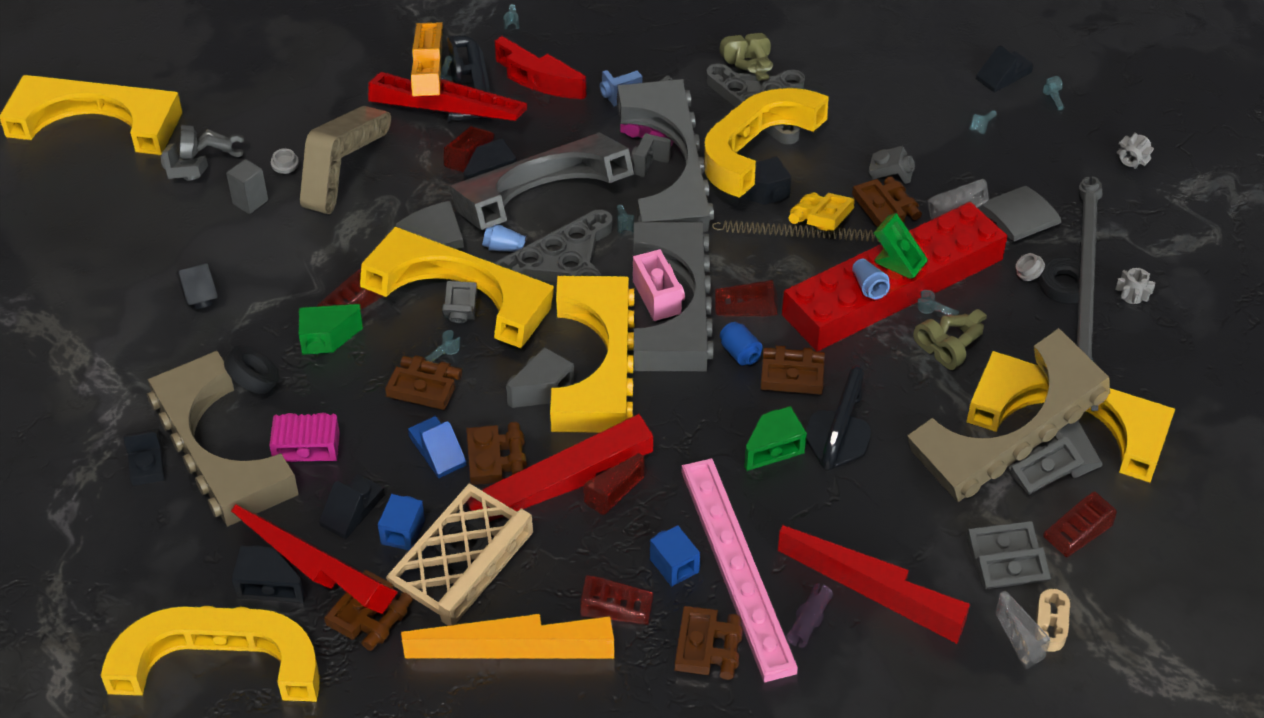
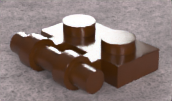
[852,176,922,227]
[760,345,825,395]
[385,355,462,410]
[466,422,527,485]
[324,570,413,651]
[675,606,743,680]

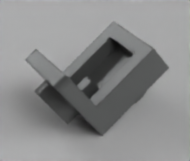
[631,133,671,177]
[161,143,208,181]
[868,146,915,184]
[442,281,478,323]

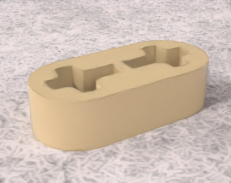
[1034,589,1070,652]

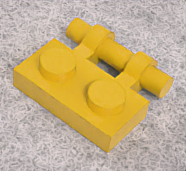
[788,192,855,231]

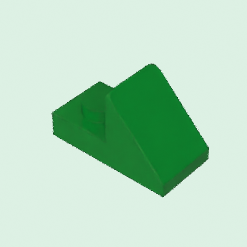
[874,213,928,279]

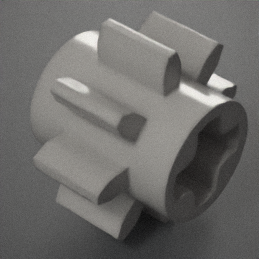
[1117,133,1154,169]
[1115,268,1155,304]

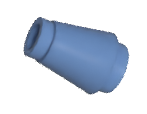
[482,224,526,252]
[852,259,890,299]

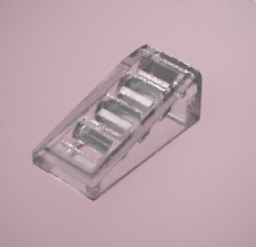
[928,179,989,219]
[995,591,1050,669]

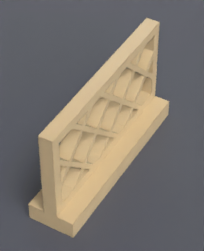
[386,483,533,626]

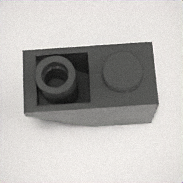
[506,347,575,408]

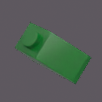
[299,304,363,355]
[744,406,807,471]

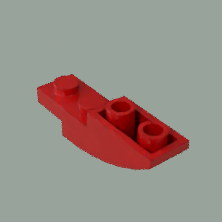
[495,36,586,99]

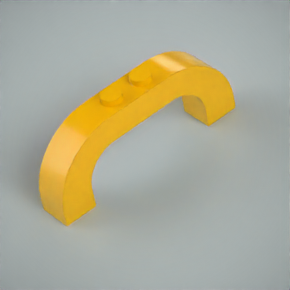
[704,88,829,198]
[101,605,320,702]

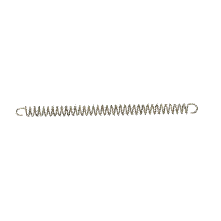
[712,220,879,242]

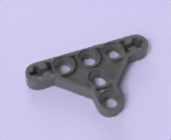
[706,63,805,145]
[495,210,612,282]

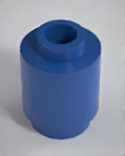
[720,322,763,365]

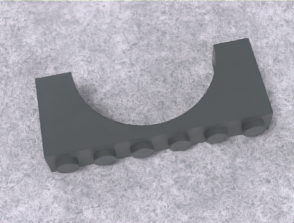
[617,79,714,232]
[450,132,634,230]
[633,222,713,371]

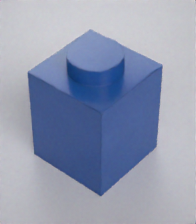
[378,494,425,550]
[650,525,700,587]

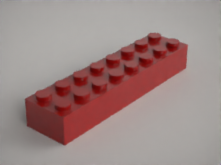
[782,201,1008,352]

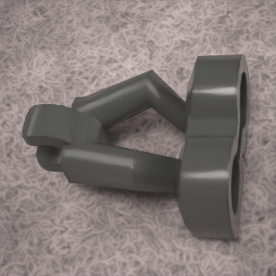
[180,125,244,159]

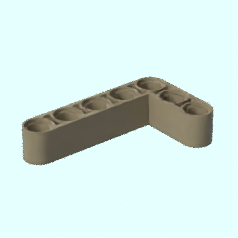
[300,106,391,214]

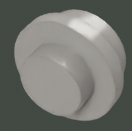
[271,148,299,174]
[1016,253,1045,281]

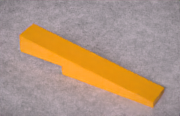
[411,22,443,96]
[401,614,614,659]

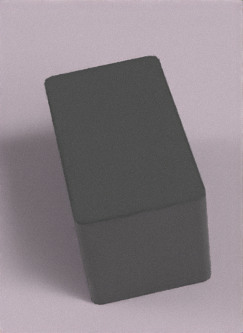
[226,159,268,214]

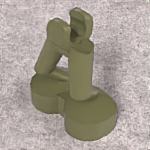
[720,33,773,80]
[913,309,987,370]

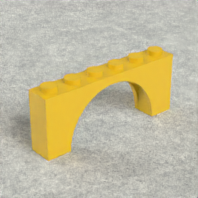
[360,227,554,348]
[967,351,1175,483]

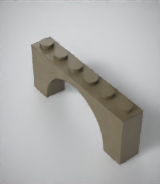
[907,328,1110,502]
[147,351,299,527]

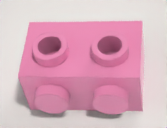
[633,249,685,321]

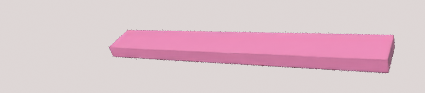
[682,458,798,682]

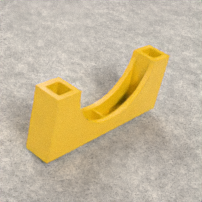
[0,75,183,155]
[550,276,634,433]

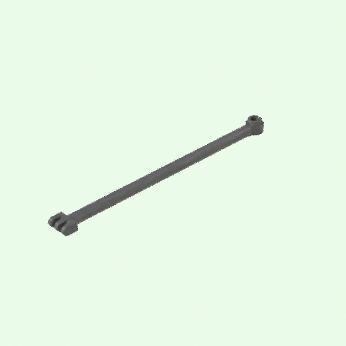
[1076,176,1102,411]

